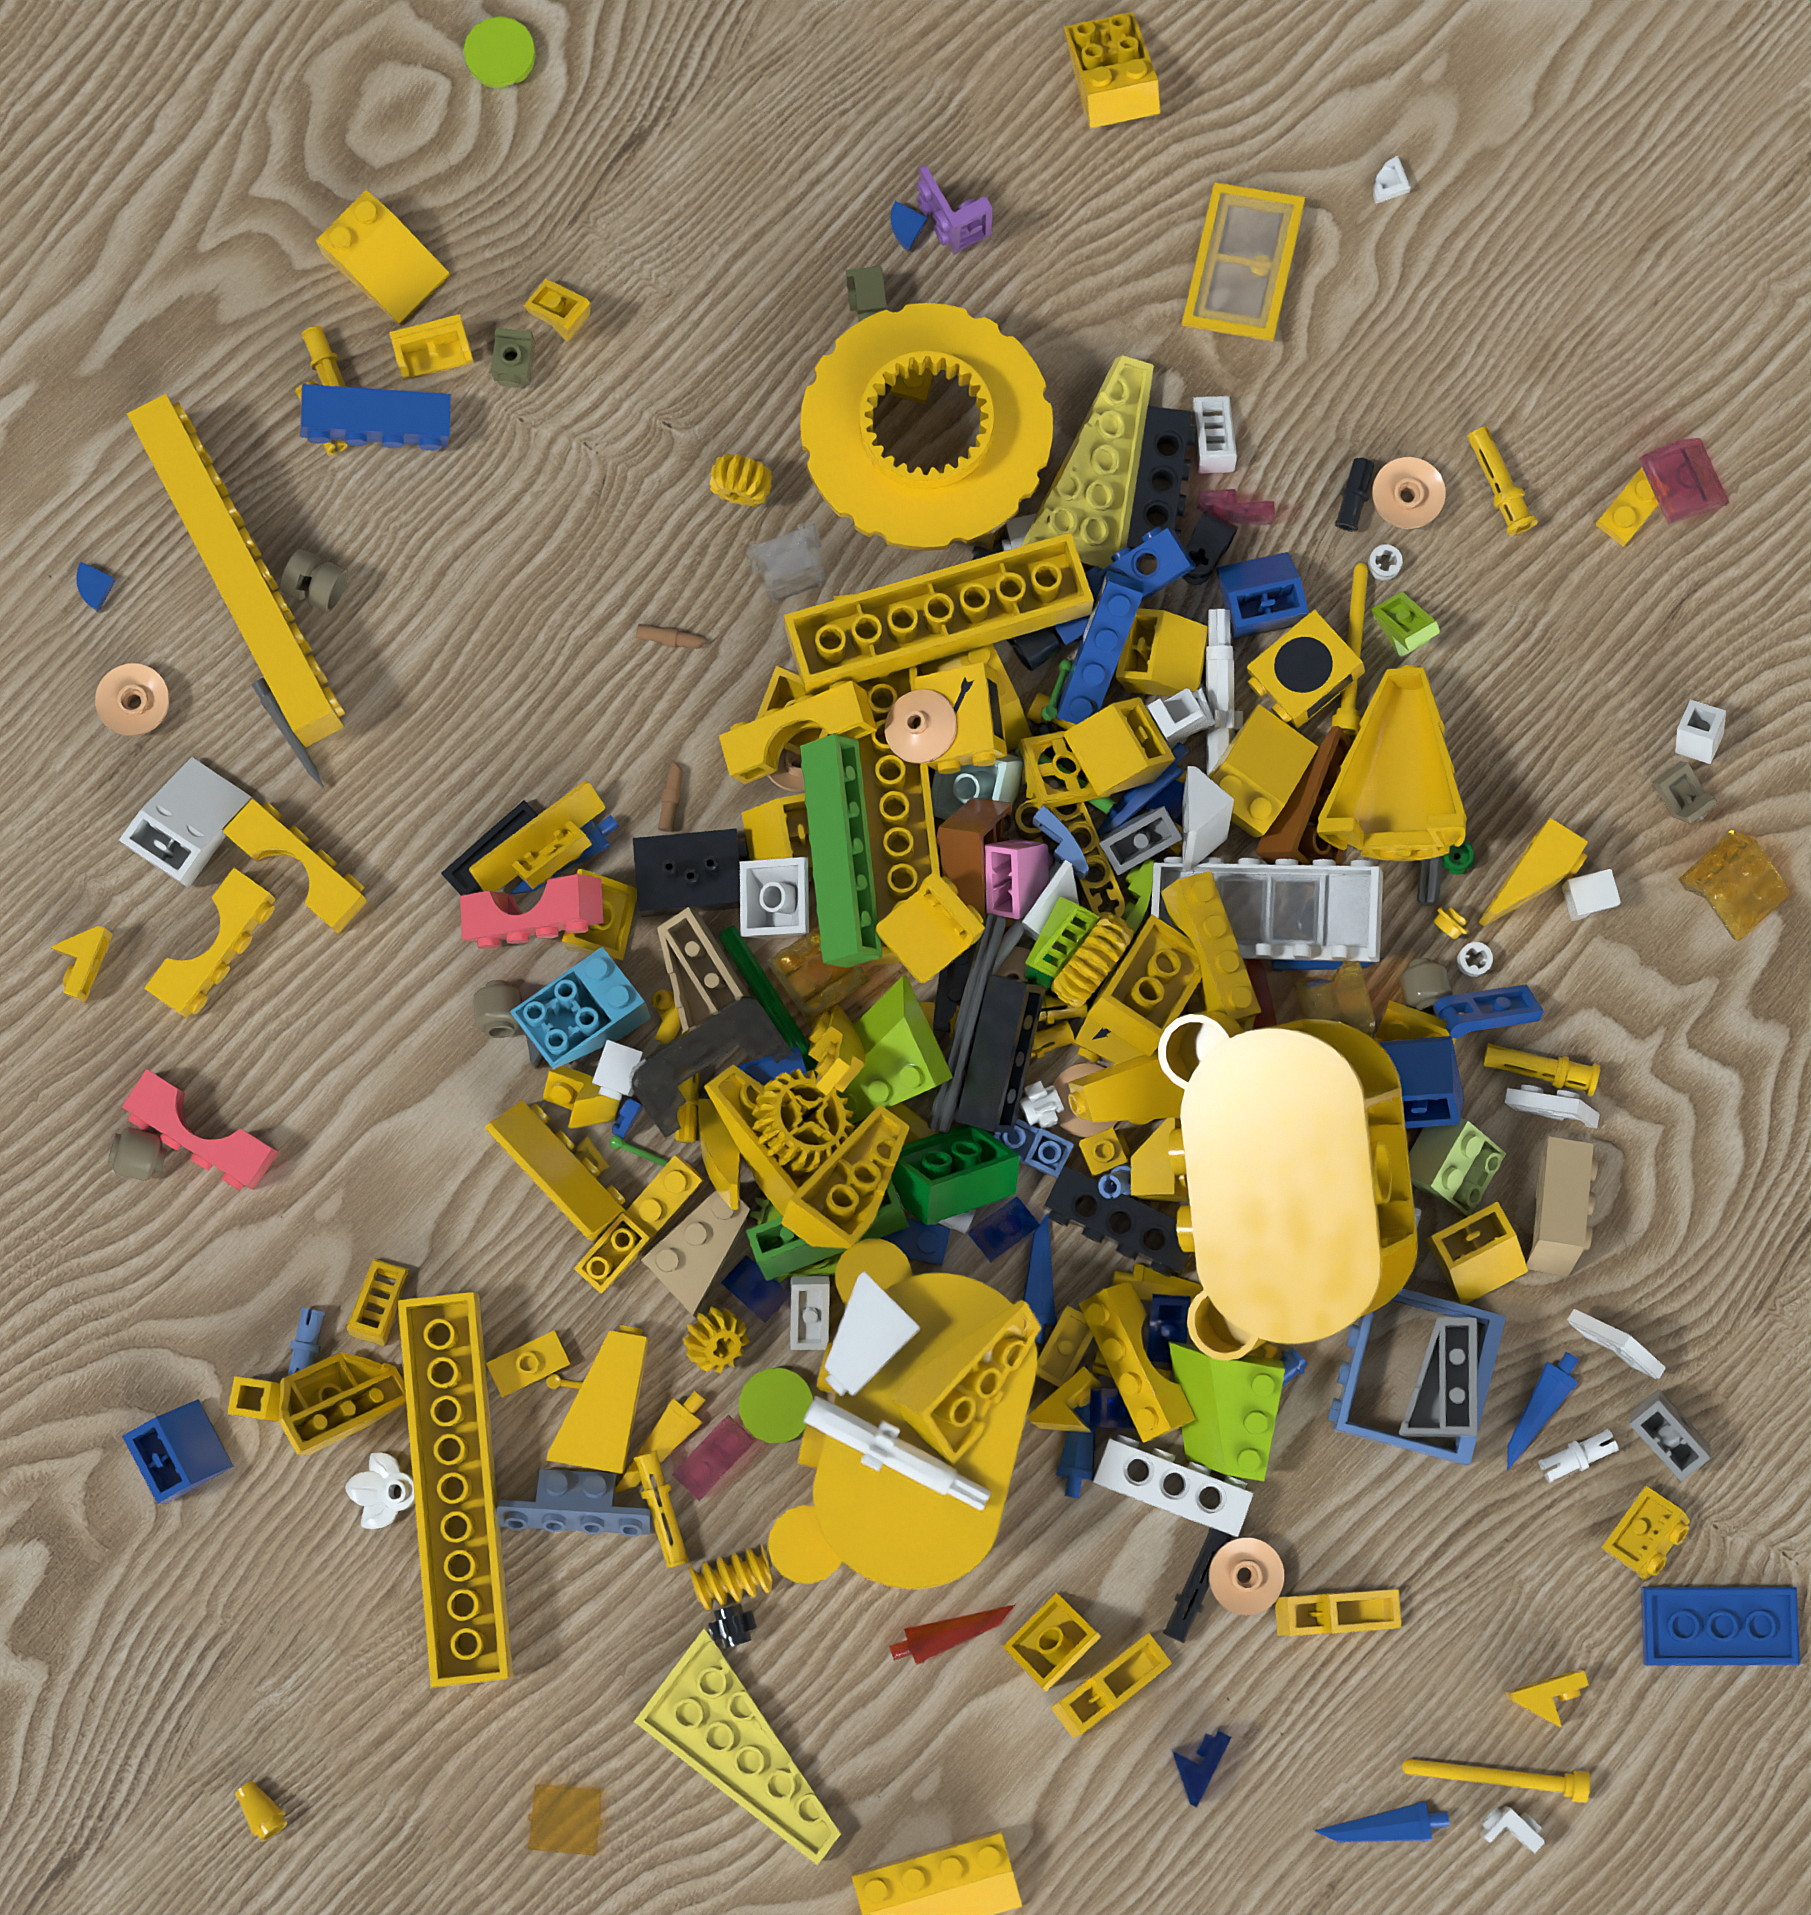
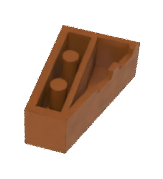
[937,797,1012,924]

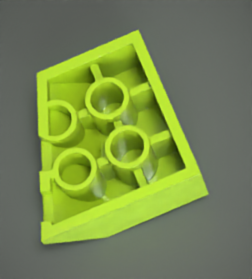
[836,975,953,1124]
[1169,1341,1285,1482]

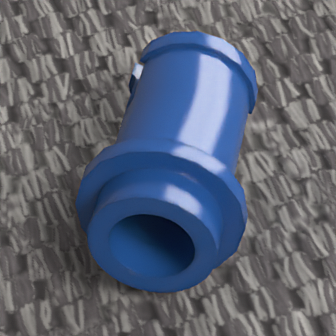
[1279,1348,1308,1388]

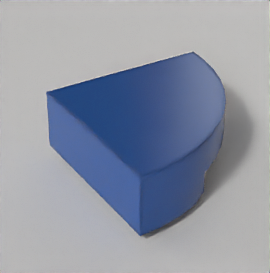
[891,201,927,252]
[76,562,116,612]
[612,1098,643,1139]

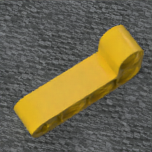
[1014,787,1125,917]

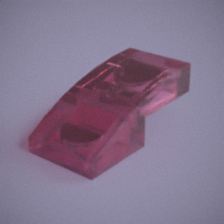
[1196,489,1275,525]
[672,1415,756,1501]

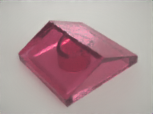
[1639,438,1730,524]

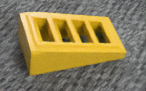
[346,1259,409,1346]

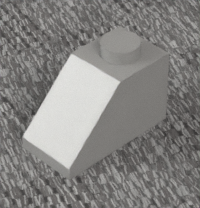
[1099,806,1183,875]

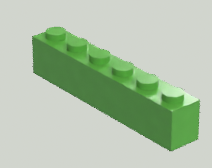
[800,734,882,968]

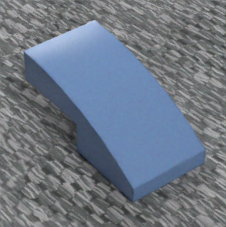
[1033,805,1089,881]

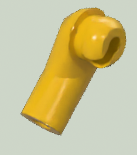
[652,989,681,1047]

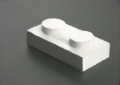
[790,1276,830,1350]

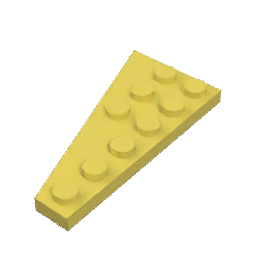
[1021,355,1154,570]
[634,1628,841,1866]

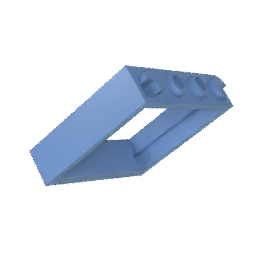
[1328,1289,1506,1466]

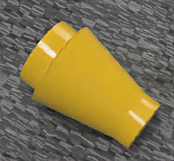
[234,1781,287,1841]

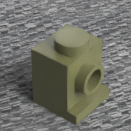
[846,266,887,323]
[491,328,536,388]

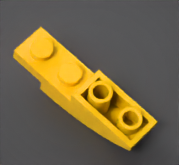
[808,1004,866,1095]
[574,1154,705,1294]

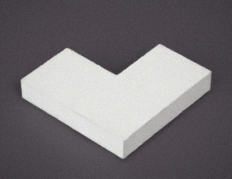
[1567,1309,1666,1379]

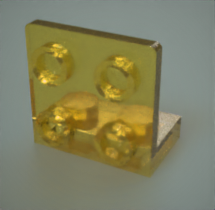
[1678,830,1790,941]

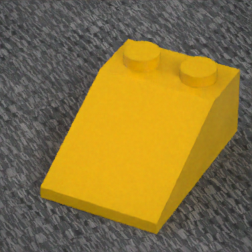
[316,190,450,326]
[1207,704,1319,838]
[1478,817,1588,926]
[1087,914,1202,1057]

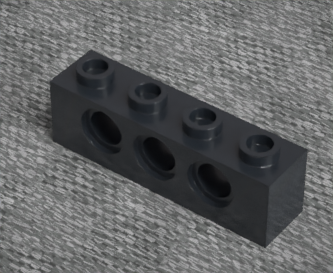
[1127,405,1197,560]
[1043,1165,1191,1277]

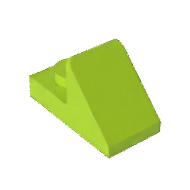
[1371,591,1440,657]

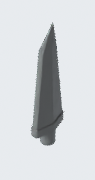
[252,678,325,790]

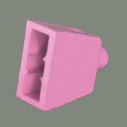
[985,839,1053,919]

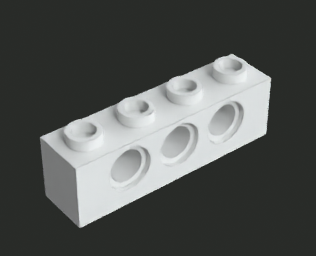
[1092,1435,1254,1537]

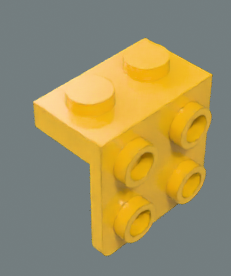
[875,871,985,983]

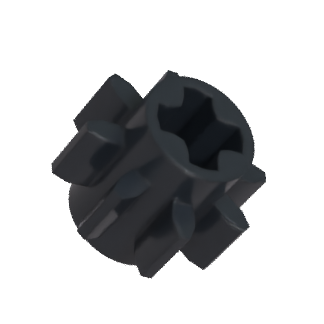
[708,1603,757,1649]

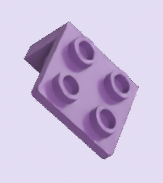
[916,165,993,254]

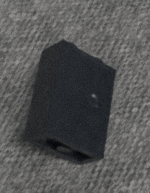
[632,828,748,917]

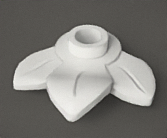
[345,1453,415,1529]

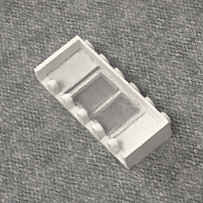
[1151,857,1383,962]

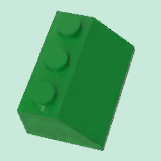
[891,1124,1020,1226]

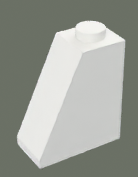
[824,1272,920,1397]

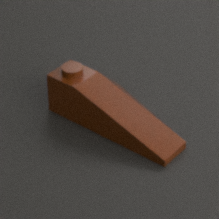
[1255,726,1353,888]

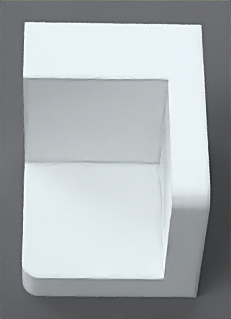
[1147,688,1208,742]
[1561,869,1621,921]

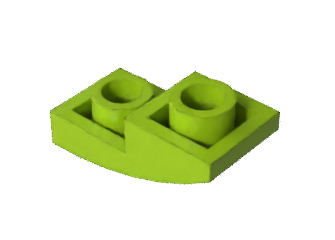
[1121,858,1154,941]

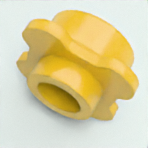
[1433,907,1469,940]

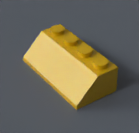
[484,1100,627,1243]
[852,1829,1022,1915]

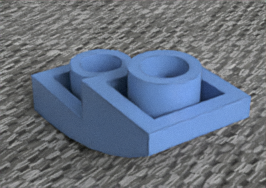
[993,1118,1074,1178]

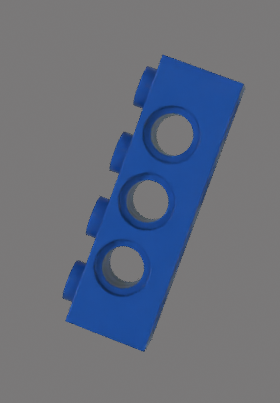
[1054,526,1196,646]

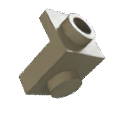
[1653,761,1718,823]

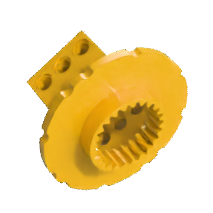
[800,303,1053,551]

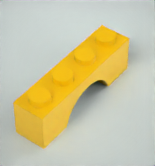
[718,680,877,785]
[222,798,368,934]
[144,868,276,1019]
[1161,870,1261,1024]
[1079,1281,1196,1443]

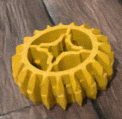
[1051,912,1134,1008]
[752,1069,855,1173]

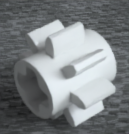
[1020,1081,1064,1129]

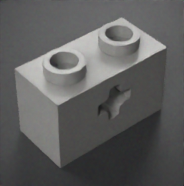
[1629,1389,1711,1482]

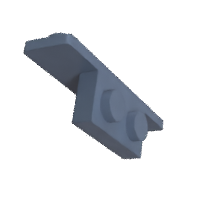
[496,1469,651,1537]

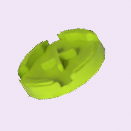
[463,16,536,89]
[739,1368,814,1443]

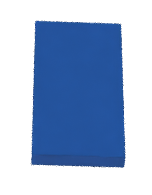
[1641,1587,1800,1666]

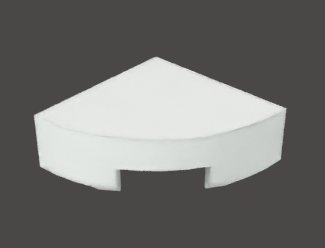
[1373,156,1411,204]

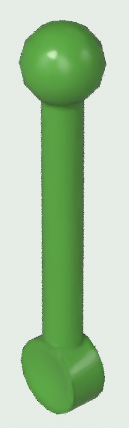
[1041,659,1073,721]
[609,1135,669,1167]

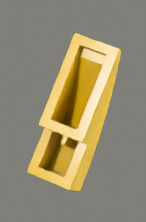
[698,1099,742,1210]
[1275,1589,1402,1636]
[1050,1632,1172,1739]

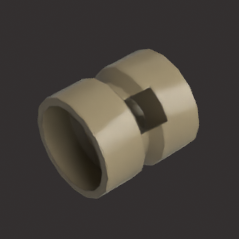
[280,549,349,613]

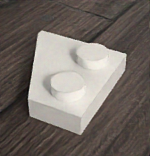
[1505,1085,1600,1128]

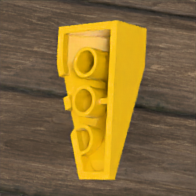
[704,1064,819,1216]
[781,1104,910,1249]
[891,1300,1041,1465]

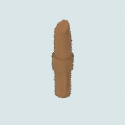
[636,624,708,649]
[658,761,683,832]

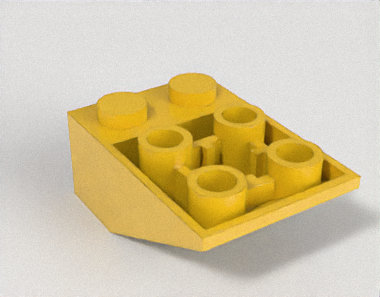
[1064,12,1160,128]

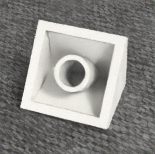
[1182,766,1234,870]

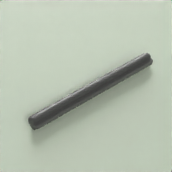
[928,913,1006,1133]

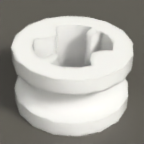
[1368,544,1403,581]
[1457,942,1493,977]

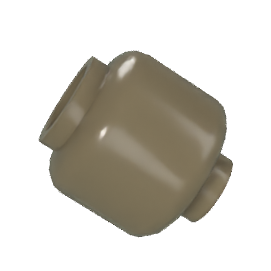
[1399,958,1453,1015]
[473,980,522,1038]
[108,1127,167,1181]

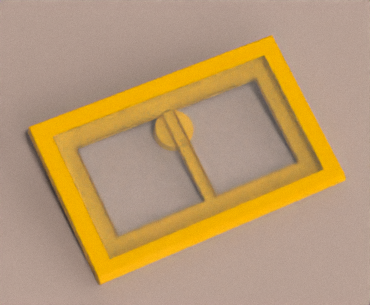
[1181,183,1306,342]

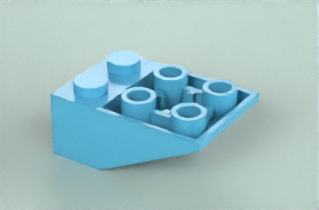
[510,947,651,1069]

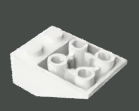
[119,757,253,889]

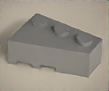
[1399,1317,1478,1437]

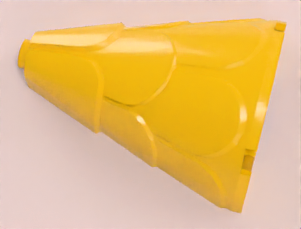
[1317,665,1467,861]

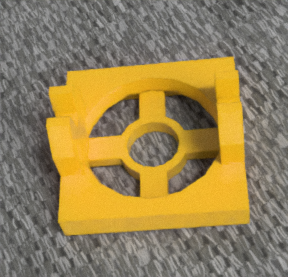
[1018,731,1111,809]

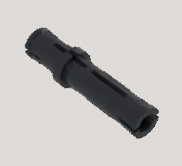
[1162,1528,1232,1644]

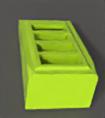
[1025,896,1100,978]

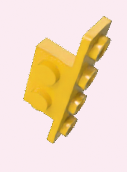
[469,780,605,892]

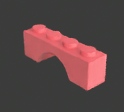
[460,874,603,949]
[121,1069,278,1191]

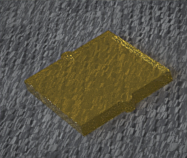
[528,1784,603,1856]

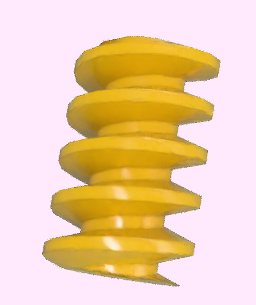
[689,1544,773,1611]

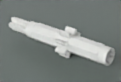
[1203,609,1243,776]
[803,1396,991,1511]

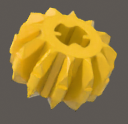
[709,454,772,507]
[682,1306,750,1374]

